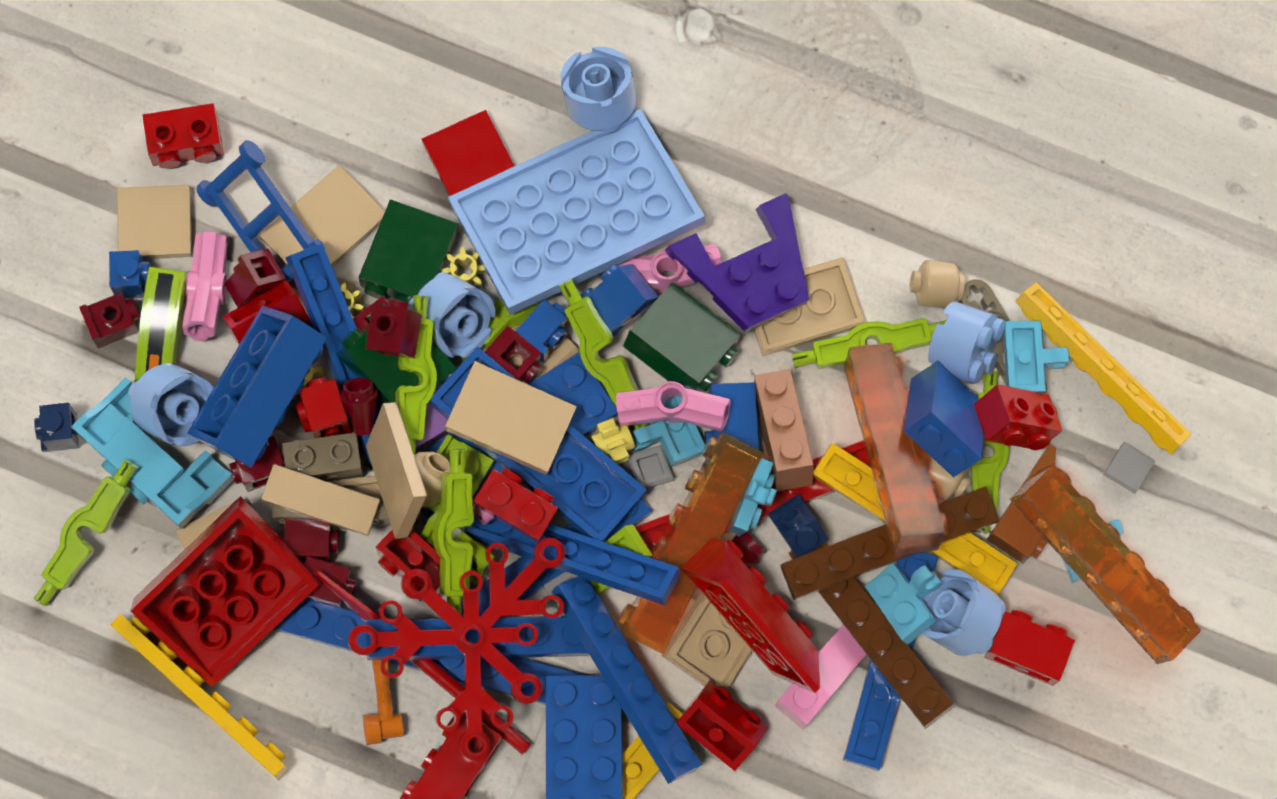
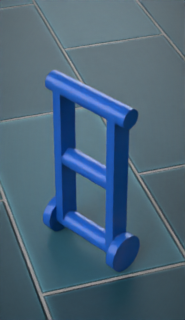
[196,140,326,283]

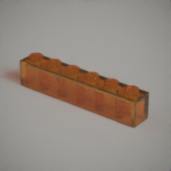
[844,343,948,556]
[618,433,764,654]
[1010,464,1201,664]

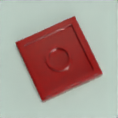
[422,110,515,197]

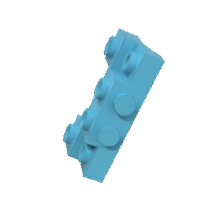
[71,377,234,529]

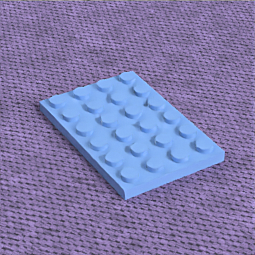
[448,108,705,315]

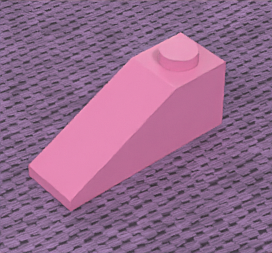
[774,625,866,730]

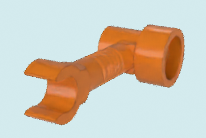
[363,660,404,745]

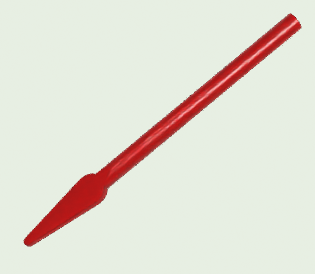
[315,571,531,755]

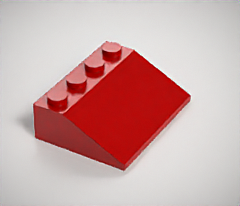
[130,496,319,687]
[681,537,820,693]

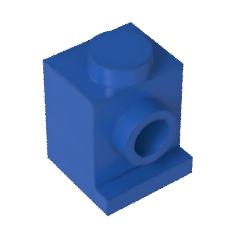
[109,250,152,298]
[516,299,569,363]

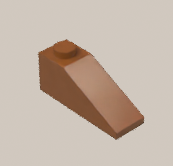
[986,444,1056,564]

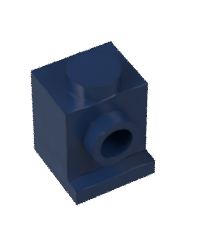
[34,402,79,452]
[768,494,829,558]

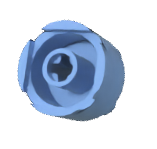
[561,47,637,133]
[409,272,495,358]
[928,301,1005,384]
[128,363,213,446]
[922,569,1006,656]

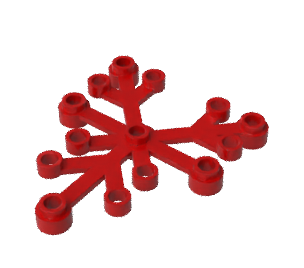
[348,538,565,760]

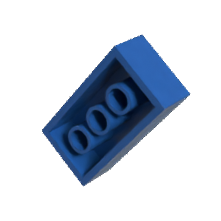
[187,306,327,467]

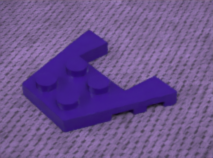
[665,193,809,332]

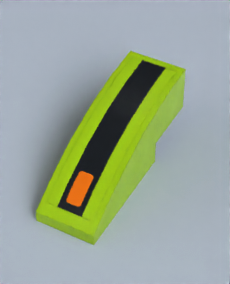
[134,267,187,382]

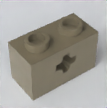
[282,433,364,481]

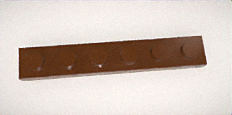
[780,486,1000,600]
[788,542,955,729]

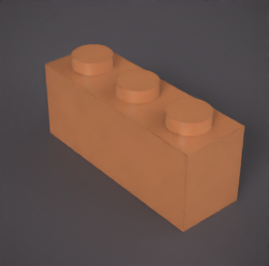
[754,369,813,491]

